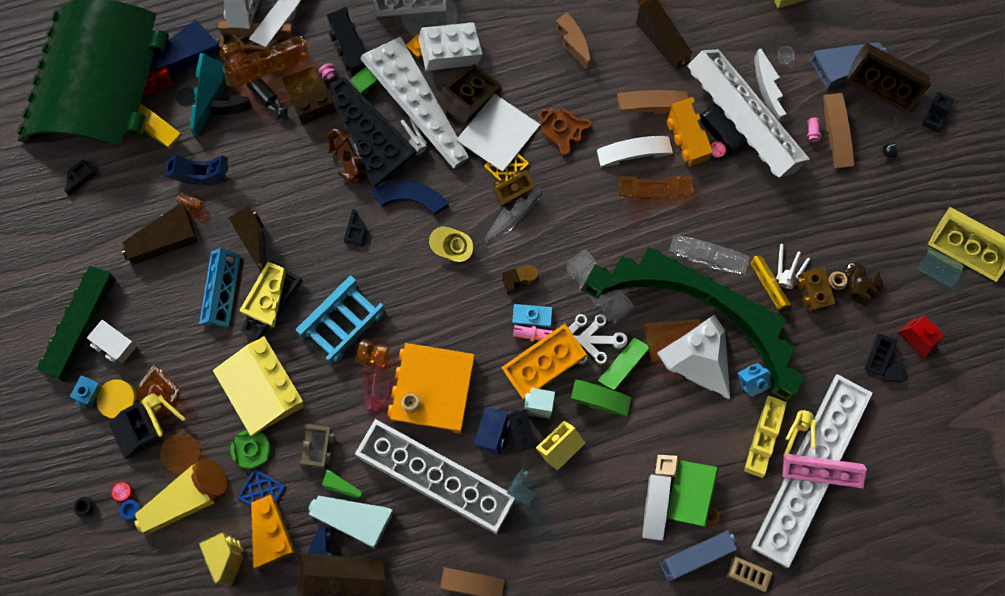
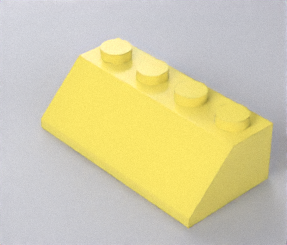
[928,207,1005,282]

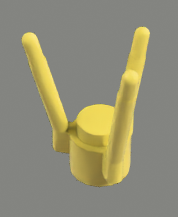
[141,393,185,437]
[784,410,817,455]

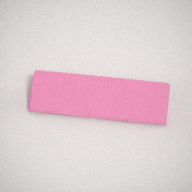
[783,454,867,488]

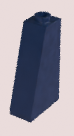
[149,19,222,74]

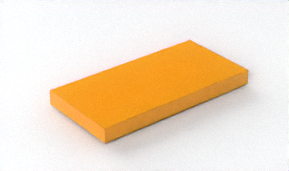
[501,324,588,400]

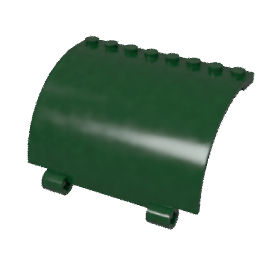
[17,0,169,147]

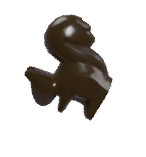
[844,262,884,306]

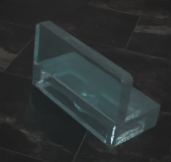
[917,247,963,287]
[507,468,536,505]

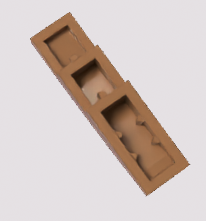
[617,90,688,114]
[823,93,854,168]

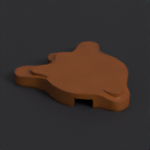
[539,109,592,156]

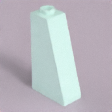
[308,496,394,548]

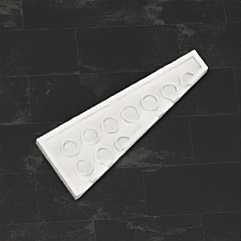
[360,37,469,168]

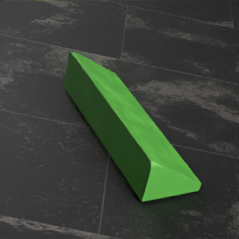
[598,338,650,391]

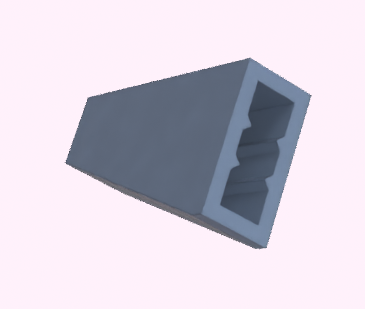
[809,42,887,90]
[659,531,737,582]

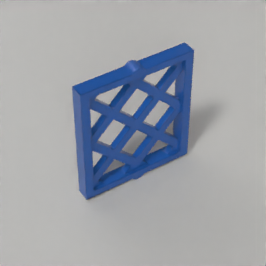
[237,469,285,506]

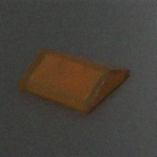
[135,364,182,420]

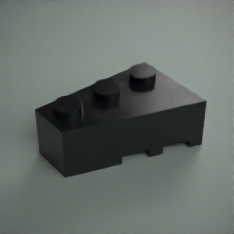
[326,7,367,77]

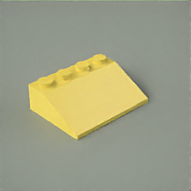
[213,336,303,436]

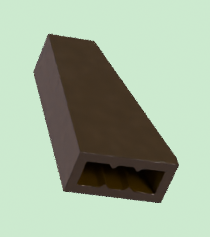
[636,0,692,70]
[122,203,198,265]

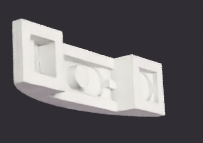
[597,136,673,168]

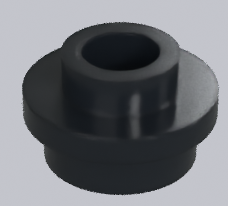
[74,497,95,517]

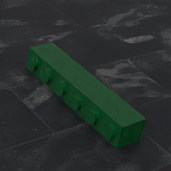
[37,265,116,382]

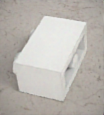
[87,320,137,364]

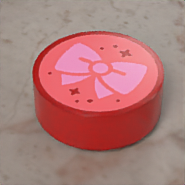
[111,481,133,502]

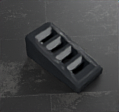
[864,333,897,376]

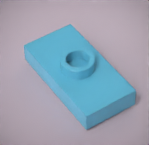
[512,304,552,327]

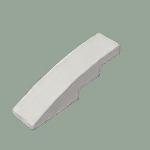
[754,49,786,123]

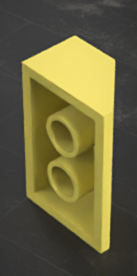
[199,533,243,587]

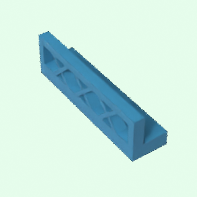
[199,248,241,328]

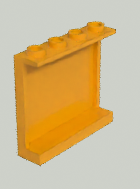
[388,343,475,434]

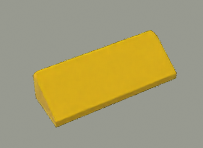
[750,256,791,311]

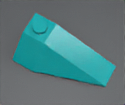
[190,53,231,137]

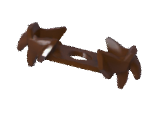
[326,129,366,184]

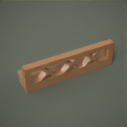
[218,21,294,52]

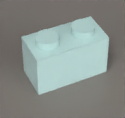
[524,388,555,419]

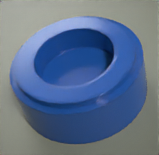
[119,500,141,521]

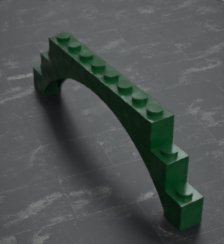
[581,247,804,401]

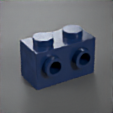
[474,407,511,455]

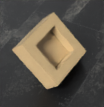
[655,455,679,478]

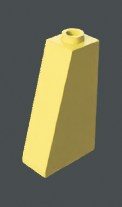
[135,464,215,535]

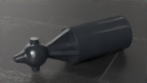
[247,76,289,120]

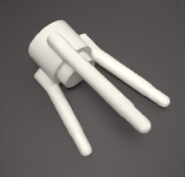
[401,118,427,155]
[776,244,810,289]

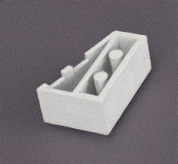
[223,0,260,29]

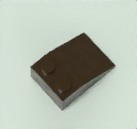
[437,64,502,125]
[281,65,336,125]
[228,206,266,272]

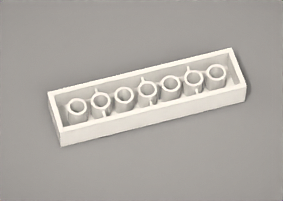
[688,49,810,178]
[355,419,516,535]

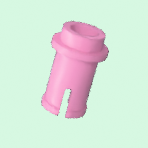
[807,118,822,143]

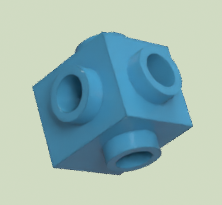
[738,363,772,397]

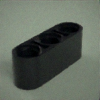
[700,104,748,155]

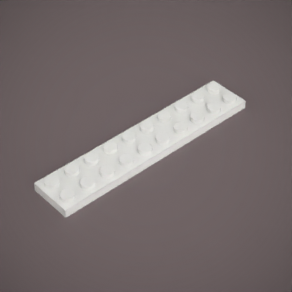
[751,374,872,568]

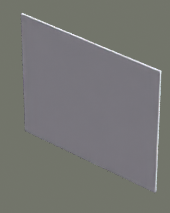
[456,94,540,172]

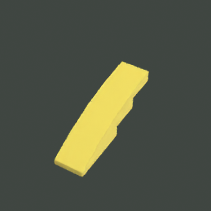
[744,395,787,478]

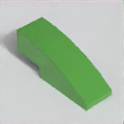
[570,379,631,417]

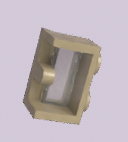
[300,424,334,469]

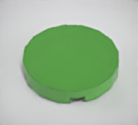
[230,430,271,469]

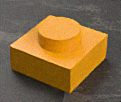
[405,34,422,60]

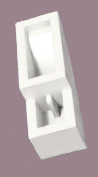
[642,475,671,541]

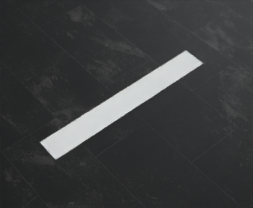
[249,0,301,47]

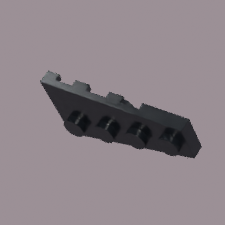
[241,261,303,341]

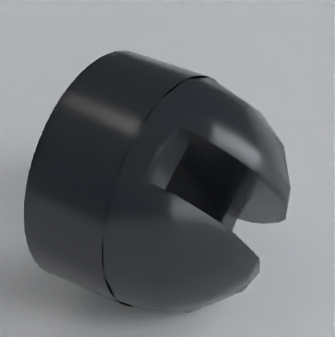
[882,142,897,158]

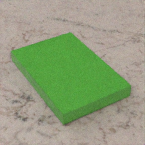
[666,460,718,527]

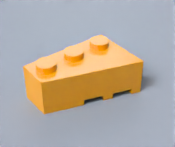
[667,97,713,167]
[251,495,296,570]

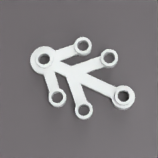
[569,314,627,365]

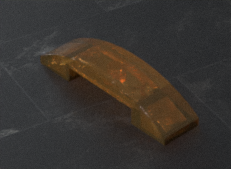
[618,176,693,199]

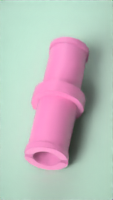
[513,325,553,342]

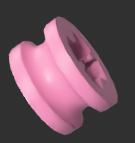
[319,63,337,81]

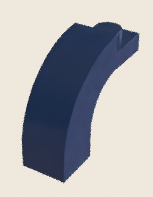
[165,155,228,185]

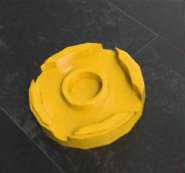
[96,380,137,418]

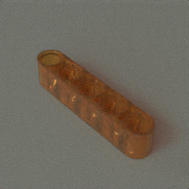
[222,37,309,87]

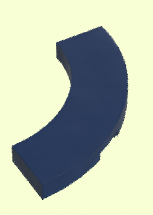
[371,181,449,215]

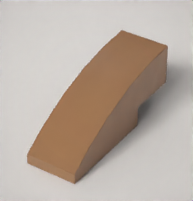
[555,13,590,70]
[440,568,505,596]

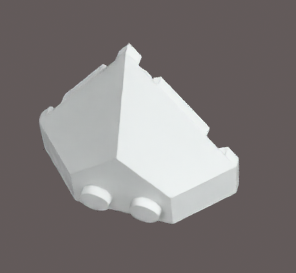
[657,315,730,399]

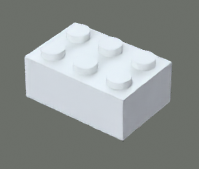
[418,23,482,71]

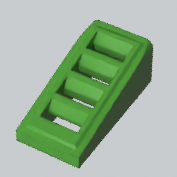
[322,470,364,500]

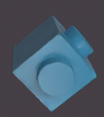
[70,375,102,408]

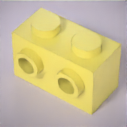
[536,421,585,470]

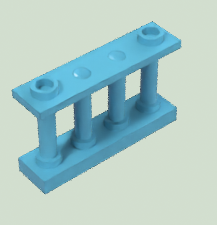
[295,275,385,365]

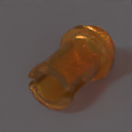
[177,192,202,211]

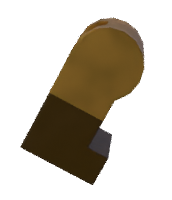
[502,265,538,295]

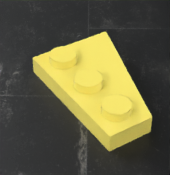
[239,262,286,327]

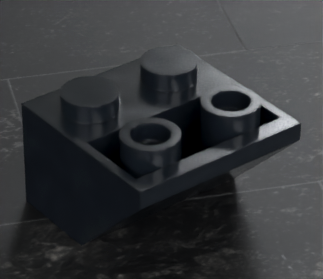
[108,402,162,460]

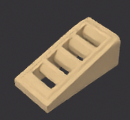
[727,557,772,592]

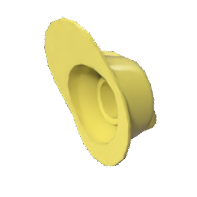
[429,227,474,262]

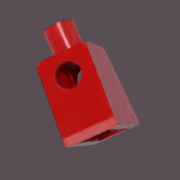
[898,316,944,359]

